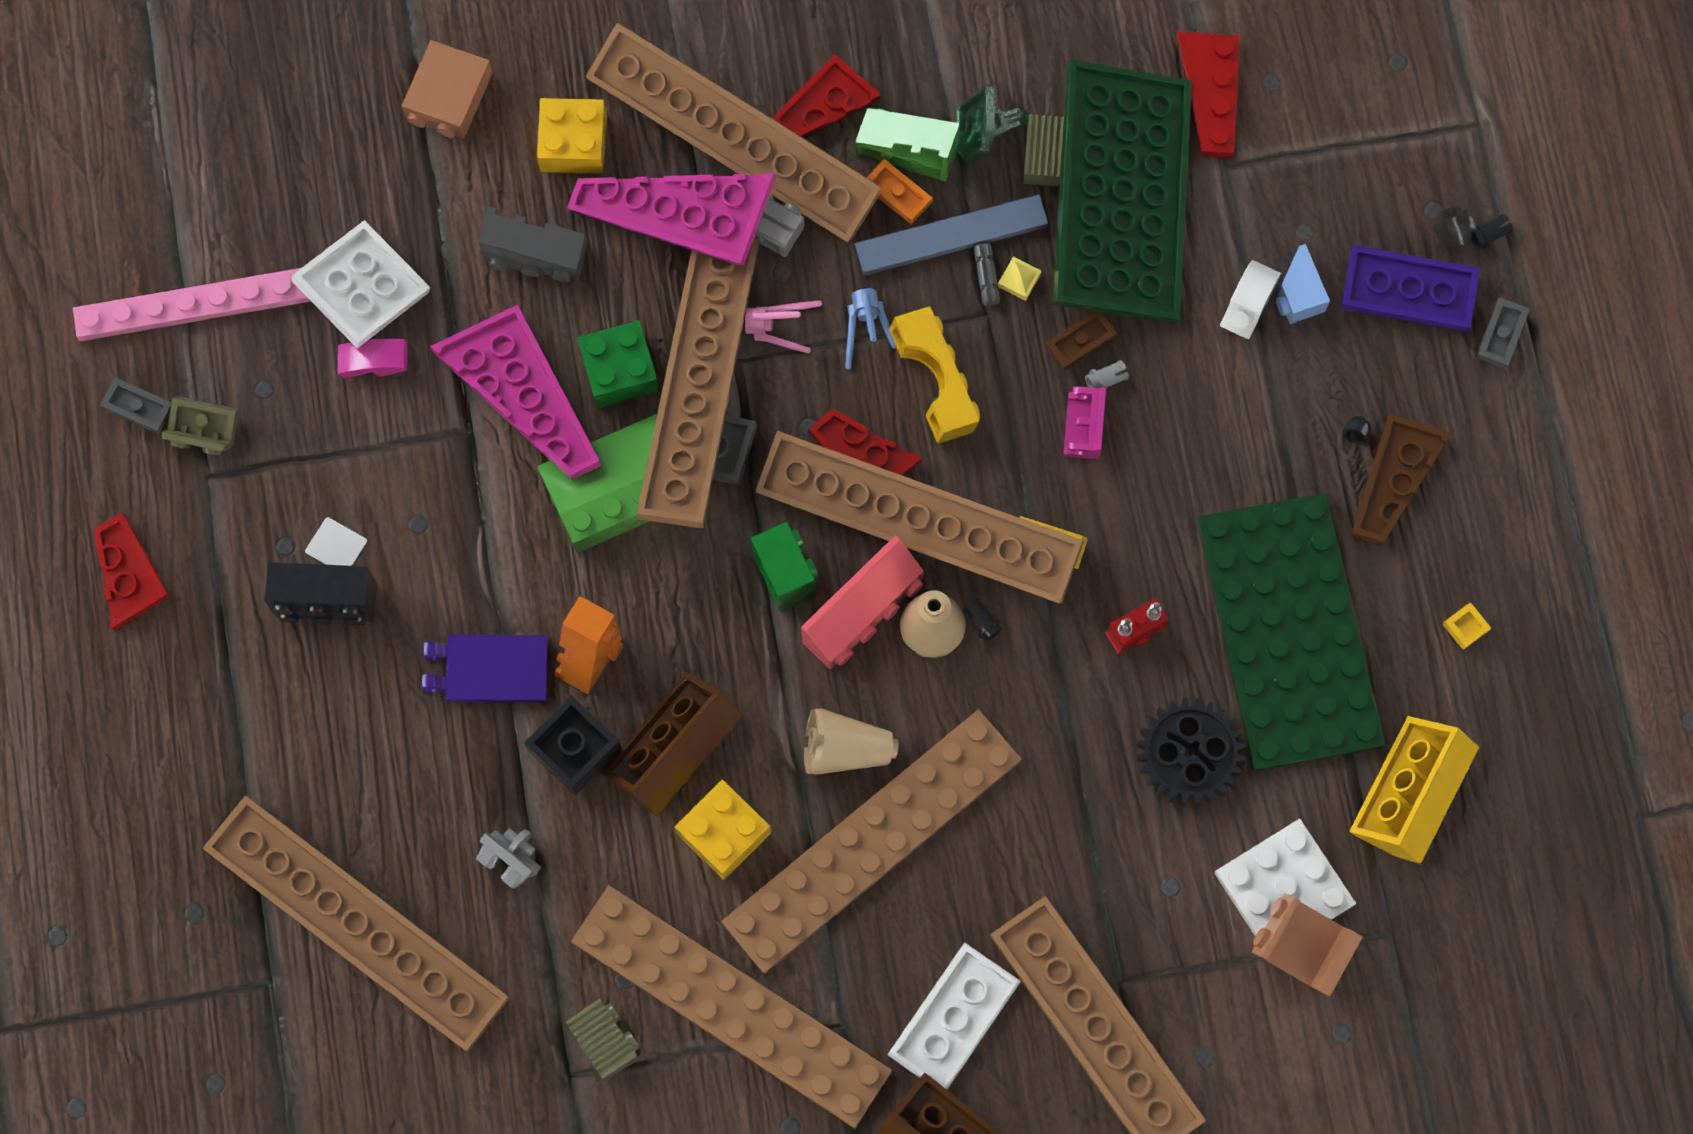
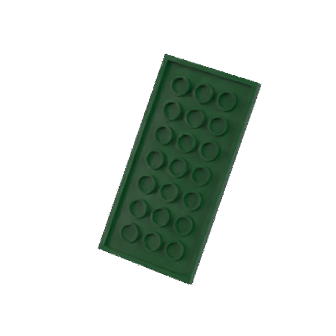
[1053,60,1192,324]
[1197,493,1385,772]

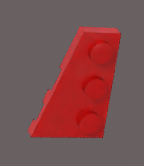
[808,409,922,476]

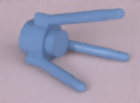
[845,288,896,370]

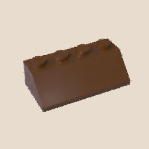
[601,672,743,816]
[876,1072,1002,1134]

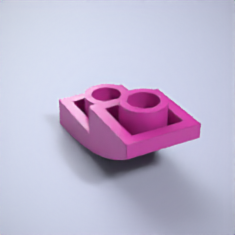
[337,339,408,379]

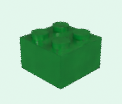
[577,320,659,409]
[750,522,819,613]

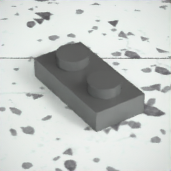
[1476,297,1530,369]
[100,377,172,435]

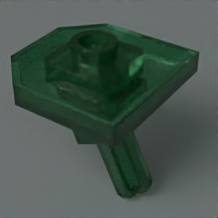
[957,85,1029,163]

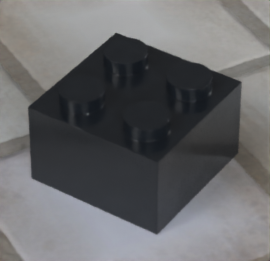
[524,695,622,796]

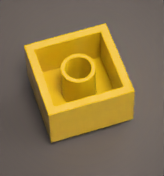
[537,98,607,174]
[675,779,771,880]

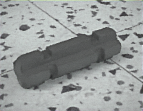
[974,243,1000,306]

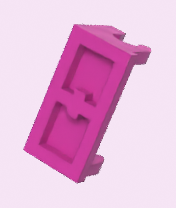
[1063,387,1106,460]

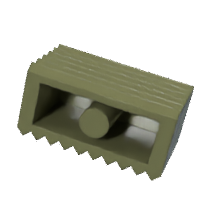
[1023,114,1064,187]
[566,999,640,1082]

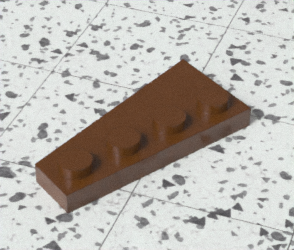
[1350,413,1452,546]

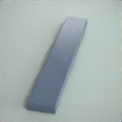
[855,195,1048,276]

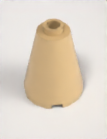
[900,590,966,658]
[804,708,898,775]

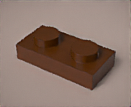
[1045,311,1117,371]

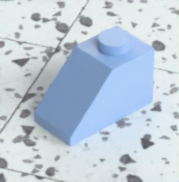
[1276,244,1330,324]

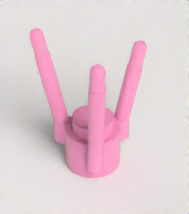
[745,300,822,354]

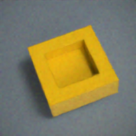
[1443,602,1491,650]

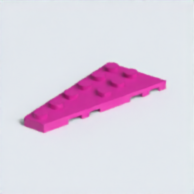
[567,173,777,267]
[430,305,601,480]

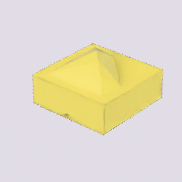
[998,257,1042,301]

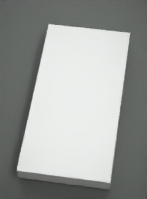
[887,943,1021,1090]

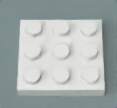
[291,220,430,349]
[1214,818,1356,936]

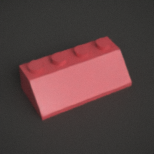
[801,535,924,670]

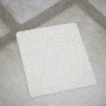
[305,517,367,566]

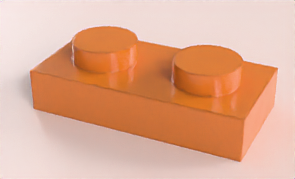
[867,159,933,225]

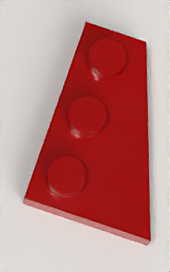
[772,55,882,139]
[94,512,171,631]

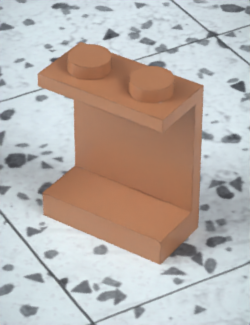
[1252,893,1363,997]

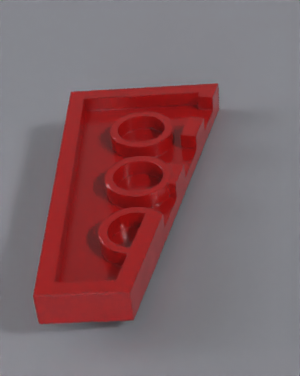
[1176,31,1240,158]

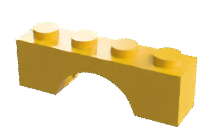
[889,306,980,444]

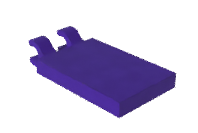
[422,635,549,703]

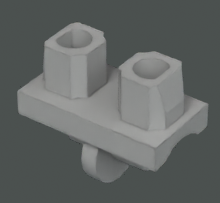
[476,828,542,889]

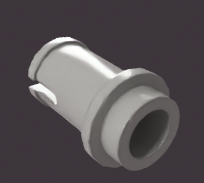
[1085,360,1129,388]

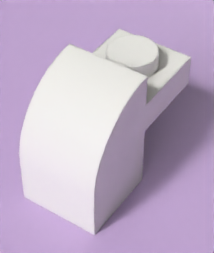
[1220,260,1281,339]

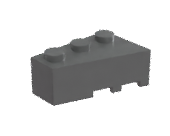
[478,206,588,282]

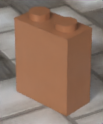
[402,40,493,139]

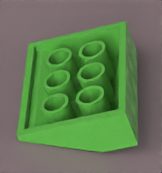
[537,414,657,553]

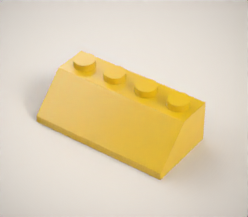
[1349,716,1479,864]

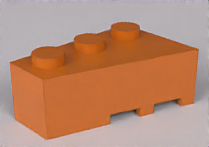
[554,596,623,695]

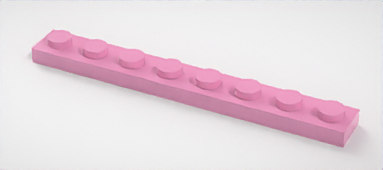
[73,268,310,342]

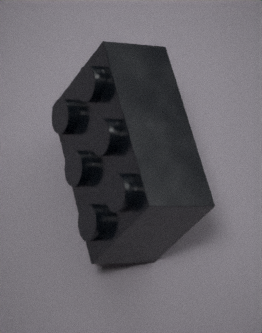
[264,562,377,626]

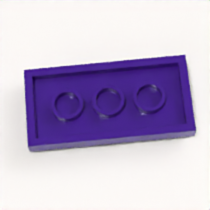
[1341,245,1480,332]

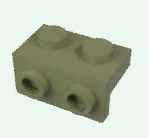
[162,396,239,455]

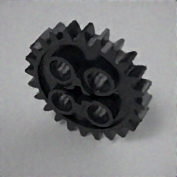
[1136,698,1246,807]

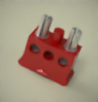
[1105,598,1169,654]

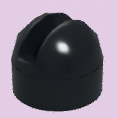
[1343,416,1371,444]

